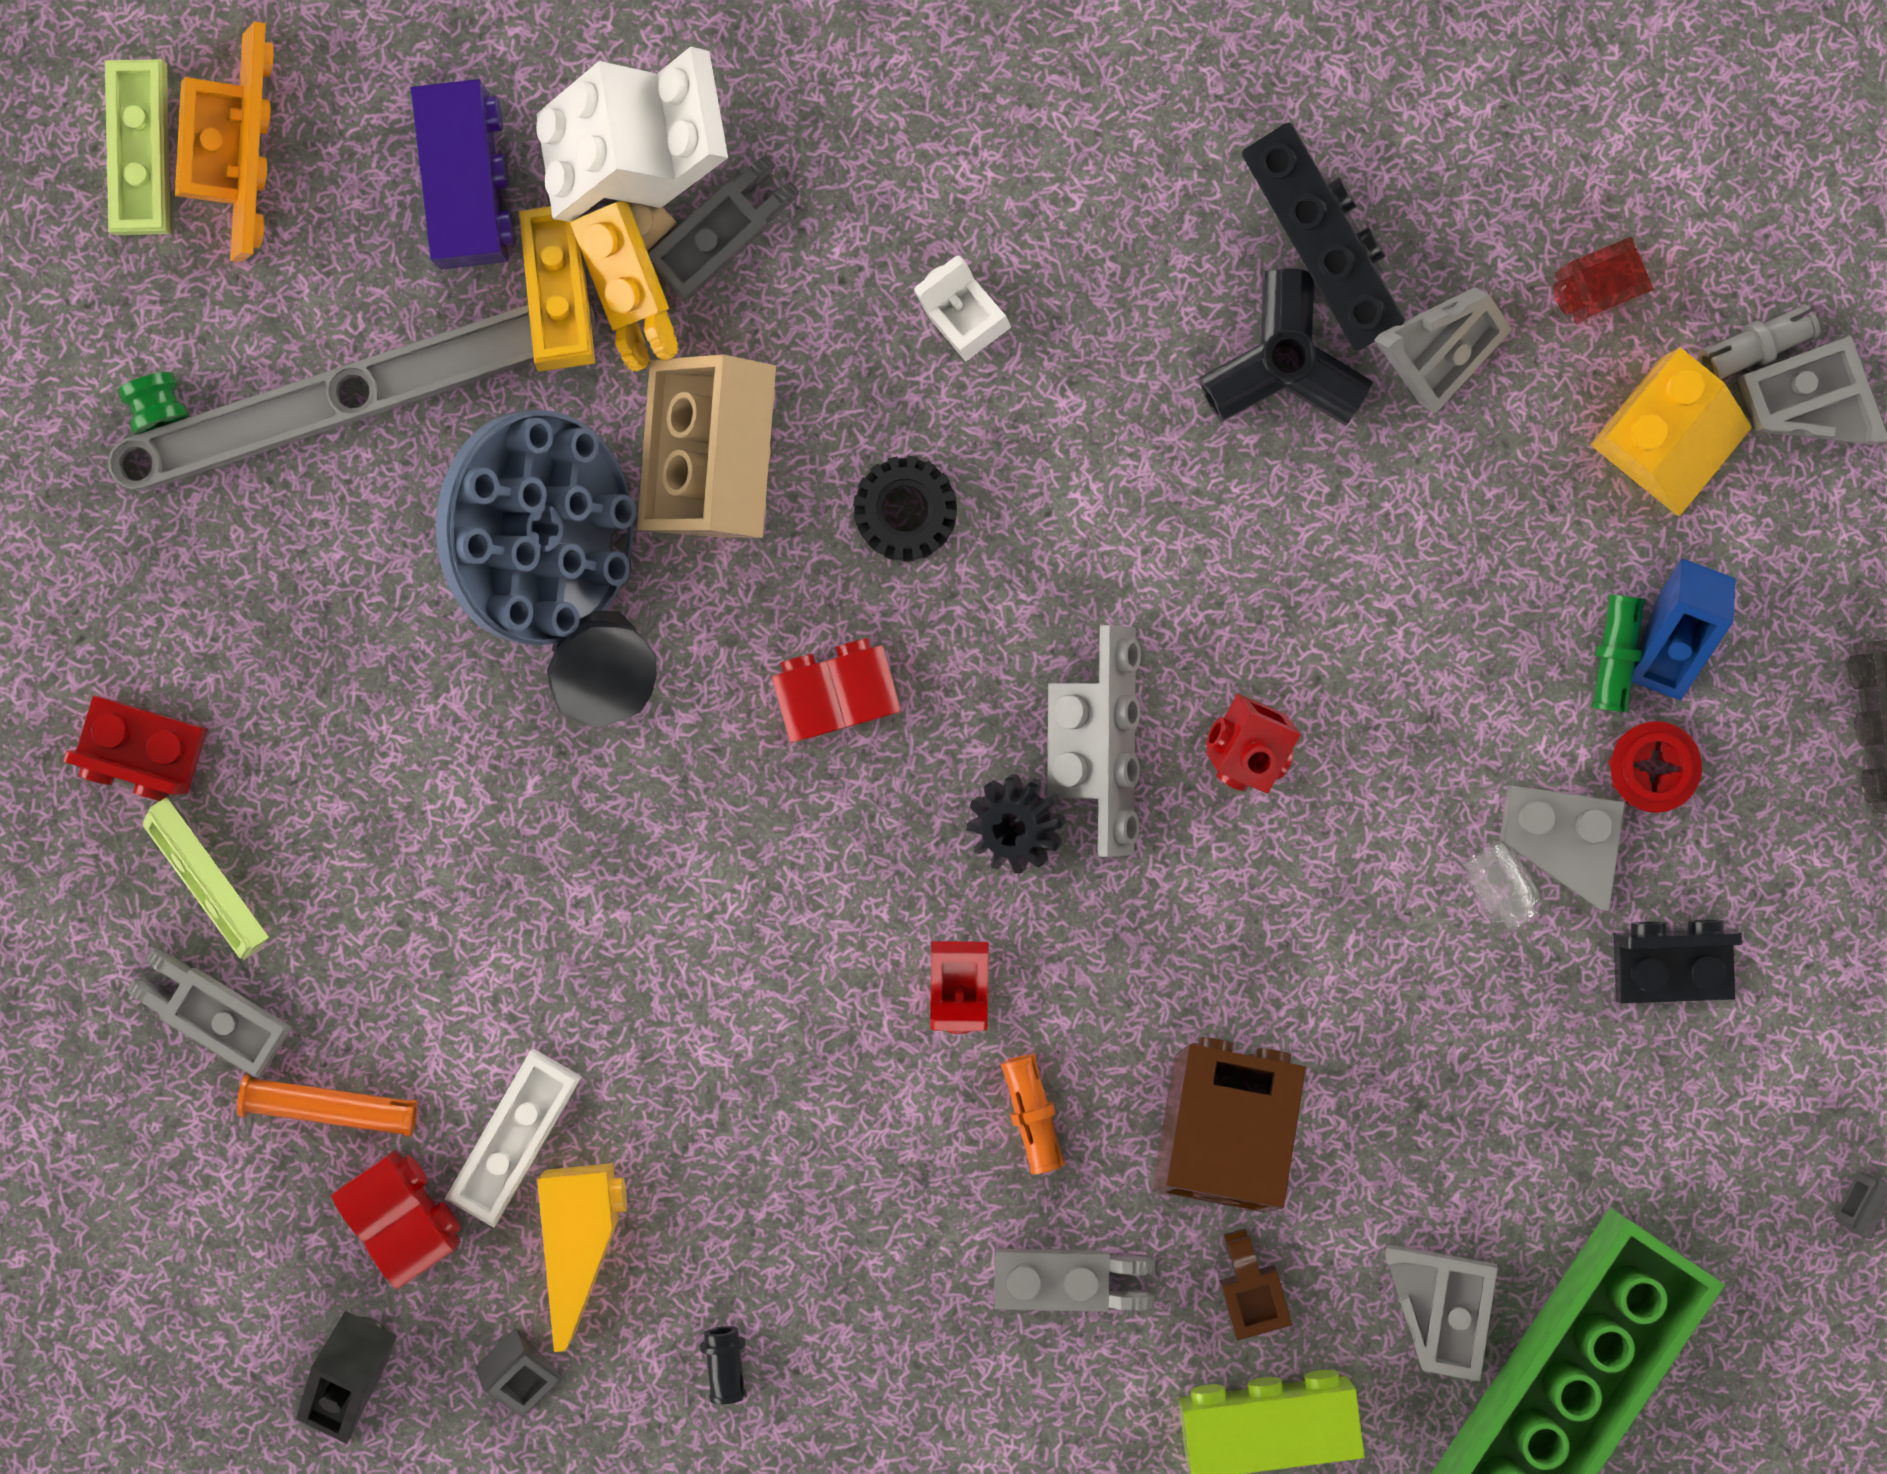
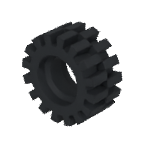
[853,456,957,562]

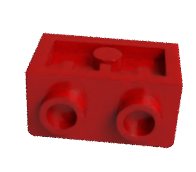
[63,695,208,801]

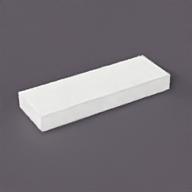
[445,1049,582,1227]

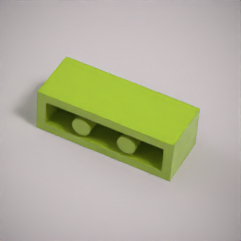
[1178,1370,1365,1474]

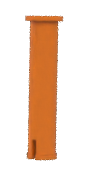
[237,1072,418,1137]

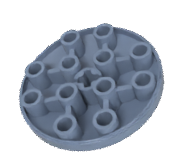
[436,410,637,645]

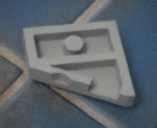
[1374,287,1513,414]
[1736,336,1887,445]

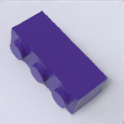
[410,79,516,270]

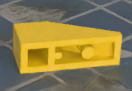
[537,1163,627,1352]

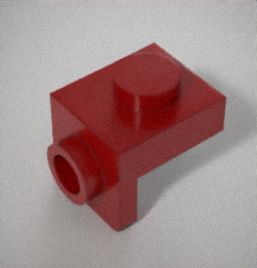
[930,941,989,1034]

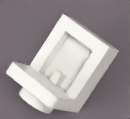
[914,256,1011,362]

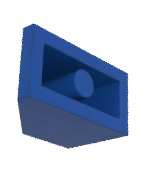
[1632,558,1736,701]

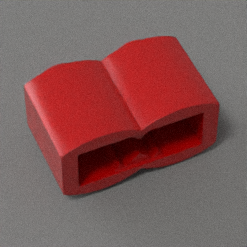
[771,638,901,743]
[331,1149,460,1290]

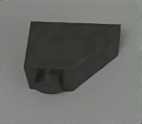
[296,1311,397,1444]

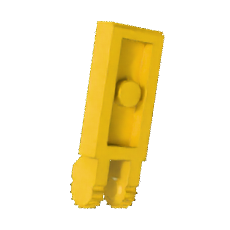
[570,201,679,372]

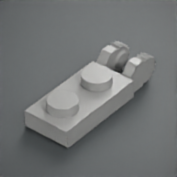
[126,948,292,1078]
[994,1248,1155,1312]

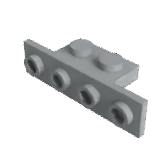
[1047,625,1141,857]

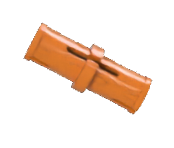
[1000,1053,1066,1174]

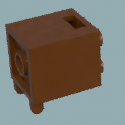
[1152,1037,1306,1213]

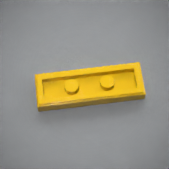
[519,206,595,372]

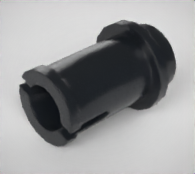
[700,1326,747,1404]

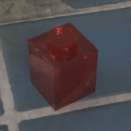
[1553,236,1654,325]

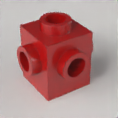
[1205,693,1301,794]

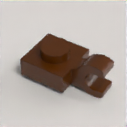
[1219,1229,1292,1341]

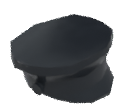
[547,610,657,728]

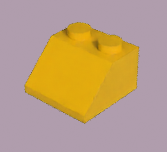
[1590,347,1752,516]

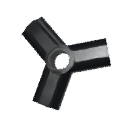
[1198,268,1374,426]

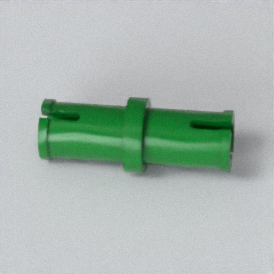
[1591,594,1646,713]

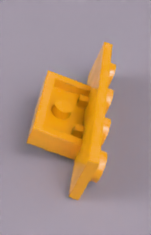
[175,21,274,262]

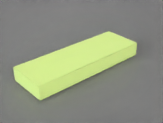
[105,59,171,235]
[143,797,269,960]

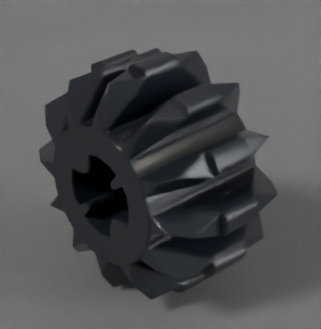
[966,774,1066,874]

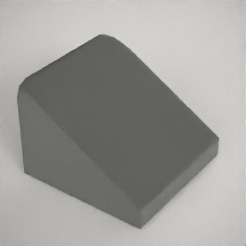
[1834,1171,1887,1239]
[476,1329,563,1418]

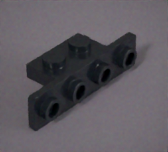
[1242,123,1405,351]

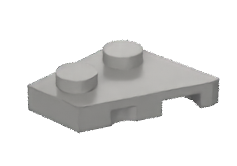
[1500,785,1625,911]
[1385,1244,1498,1382]

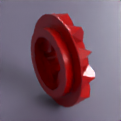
[1607,721,1702,813]

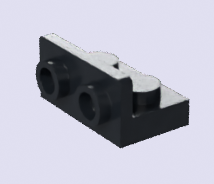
[1613,919,1742,1004]

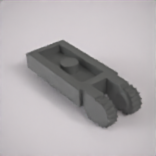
[648,155,800,303]

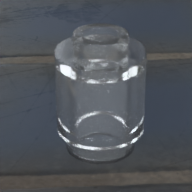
[1462,840,1543,930]

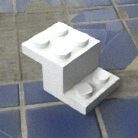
[536,47,728,222]

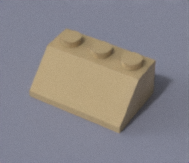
[637,354,776,538]

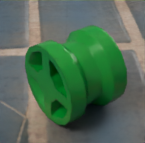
[118,372,189,435]

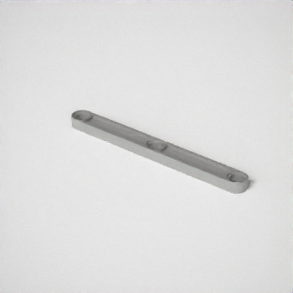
[108,302,598,491]

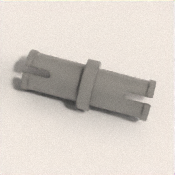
[1698,304,1820,380]

